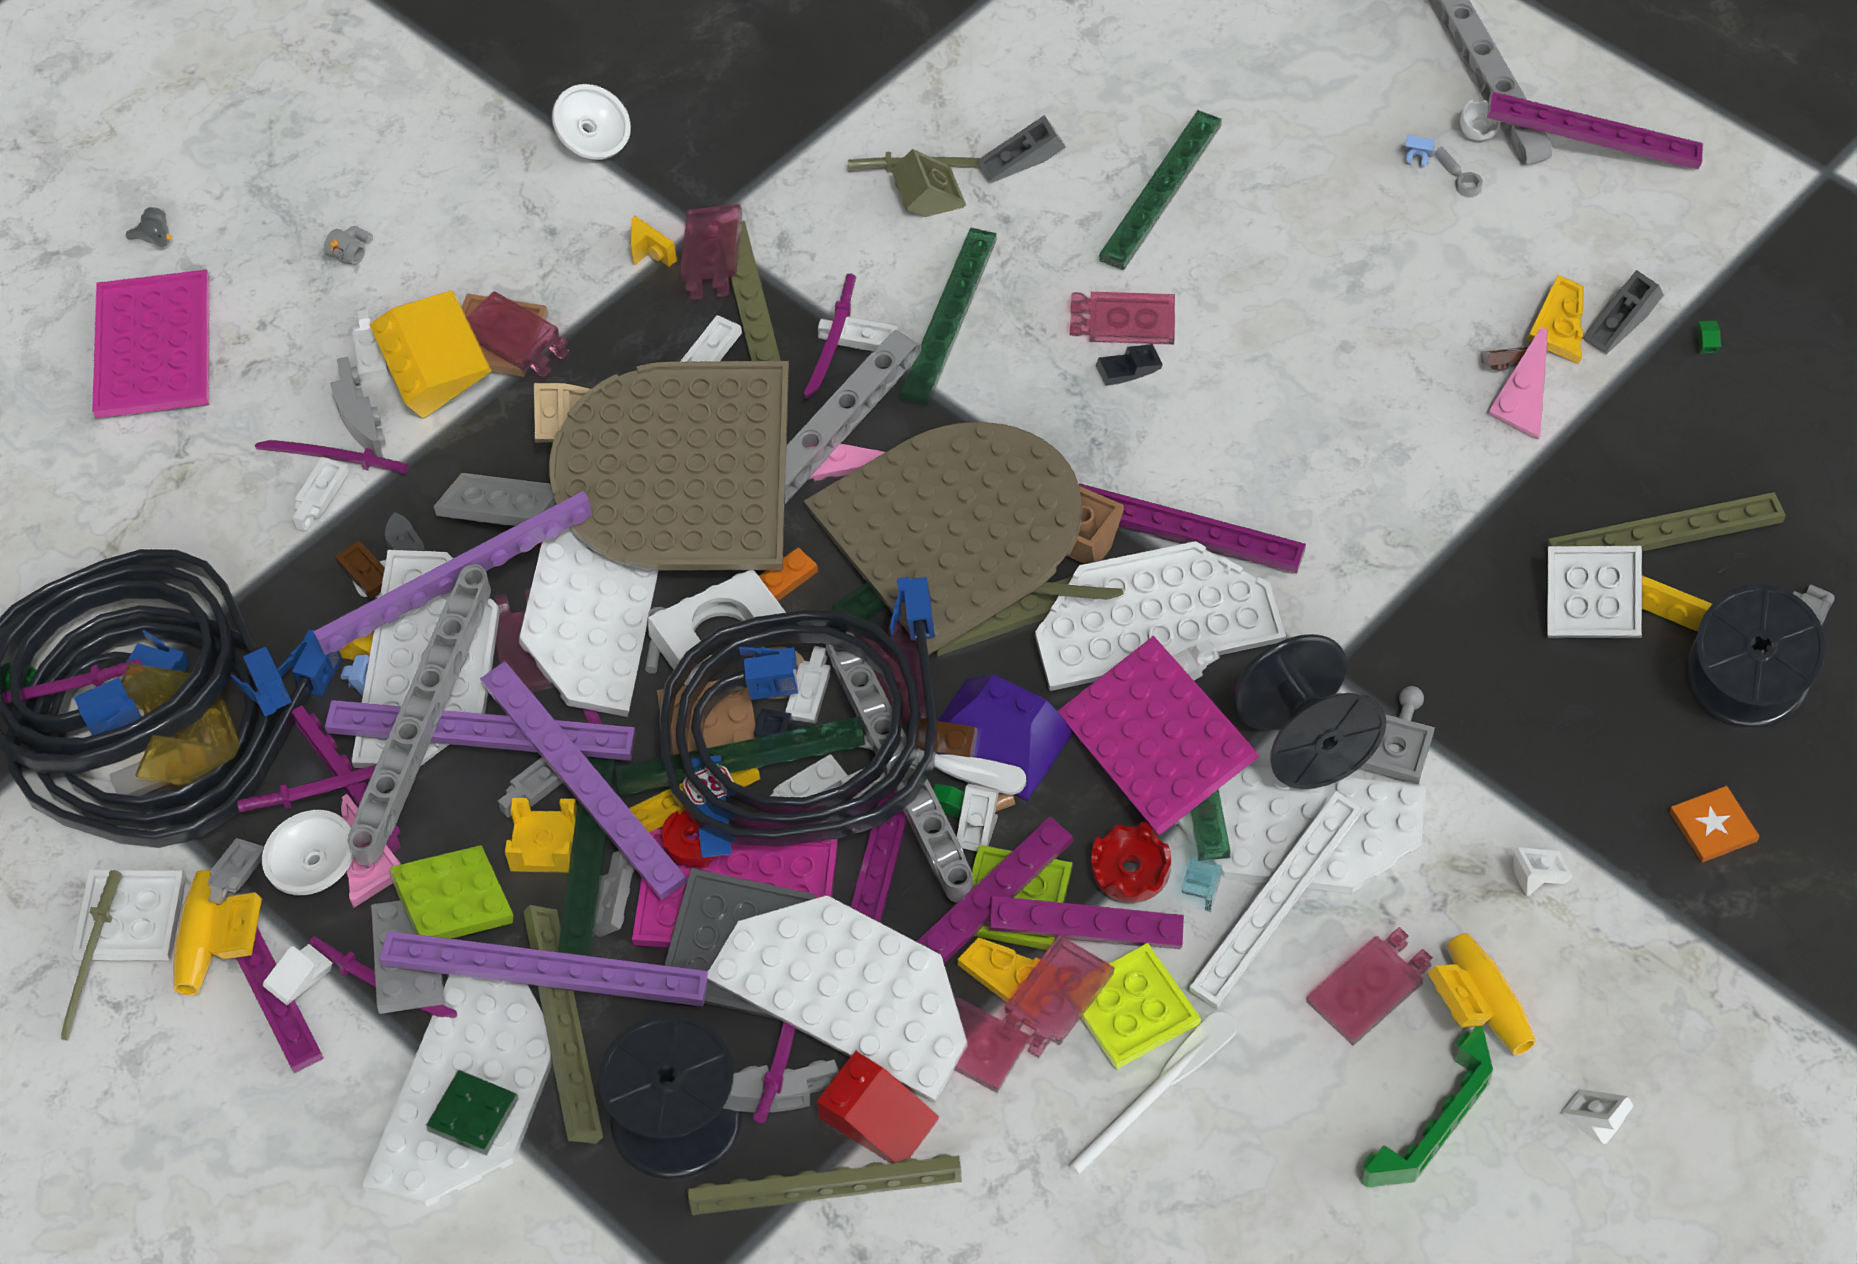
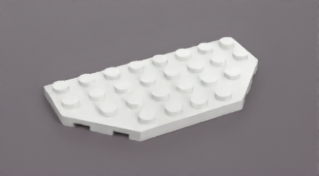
[519,528,659,717]
[1035,541,1286,691]
[352,550,500,768]
[1175,765,1426,894]
[708,896,967,1103]
[362,975,553,1207]

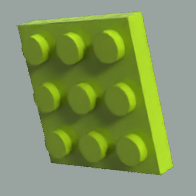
[390,845,513,939]
[972,845,1073,951]

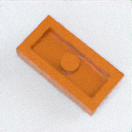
[759,547,818,601]

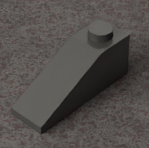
[977,115,1066,183]
[1583,270,1664,354]

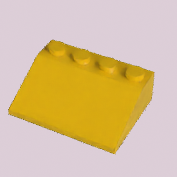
[369,290,492,419]

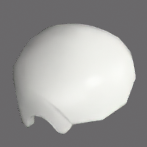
[1460,99,1501,140]

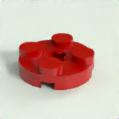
[661,811,717,868]

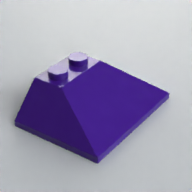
[936,674,1074,802]

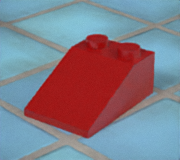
[817,1051,939,1164]

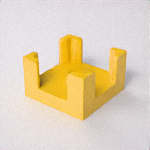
[505,798,580,873]

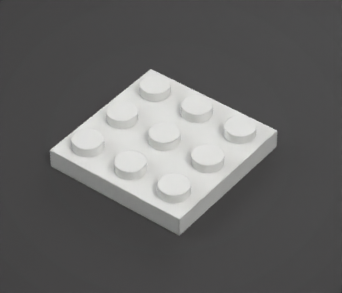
[1548,546,1642,638]
[72,870,186,961]

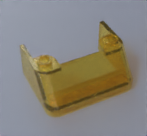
[121,663,240,785]

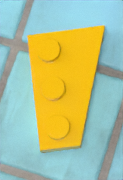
[1527,275,1584,364]
[958,938,1074,1022]

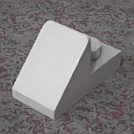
[957,784,999,852]
[1513,847,1573,896]
[263,944,333,1005]
[1561,1089,1634,1144]

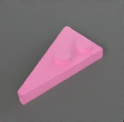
[1489,327,1548,439]
[807,444,886,481]
[341,794,401,907]

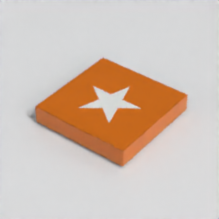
[1669,786,1759,863]

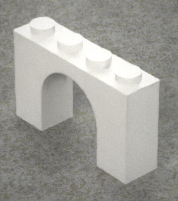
[648,570,786,686]

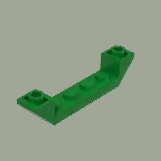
[1361,1026,1493,1188]

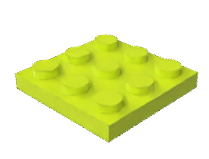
[1065,943,1201,1070]

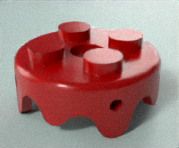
[1091,822,1171,903]

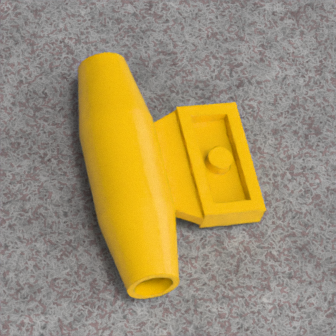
[173,870,262,996]
[1428,933,1537,1055]

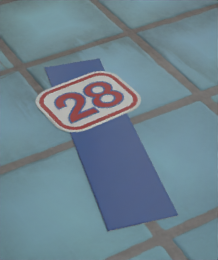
[683,755,733,858]

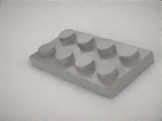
[434,473,556,526]
[371,900,445,1014]

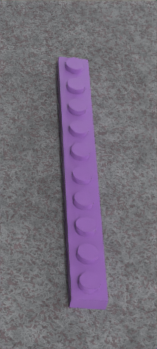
[314,491,593,655]
[480,662,687,901]
[325,700,636,760]
[380,931,708,1006]

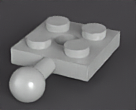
[1360,686,1435,784]

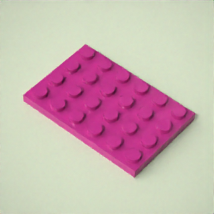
[92,269,210,418]
[1057,635,1260,835]
[632,829,838,948]

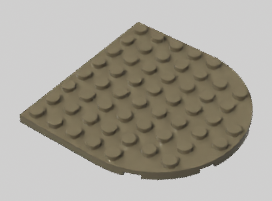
[549,361,789,570]
[804,422,1083,654]

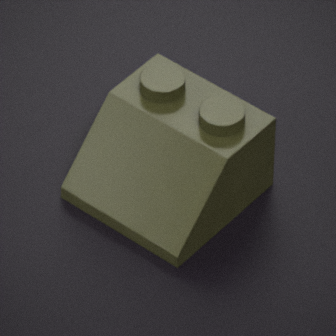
[891,149,966,217]

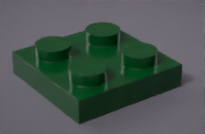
[426,1069,519,1156]

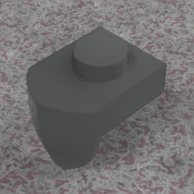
[385,512,425,551]

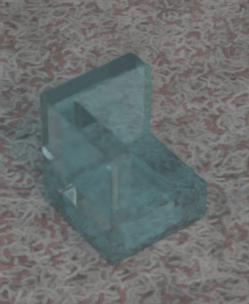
[1181,857,1222,912]

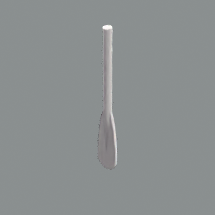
[820,725,1026,795]
[1069,1012,1237,1175]

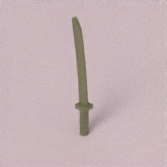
[848,152,981,173]
[1033,582,1124,600]
[61,870,122,1040]

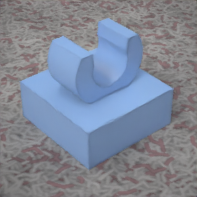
[1405,135,1435,167]
[341,654,369,696]

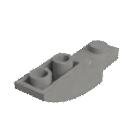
[330,356,386,457]
[723,1059,838,1113]

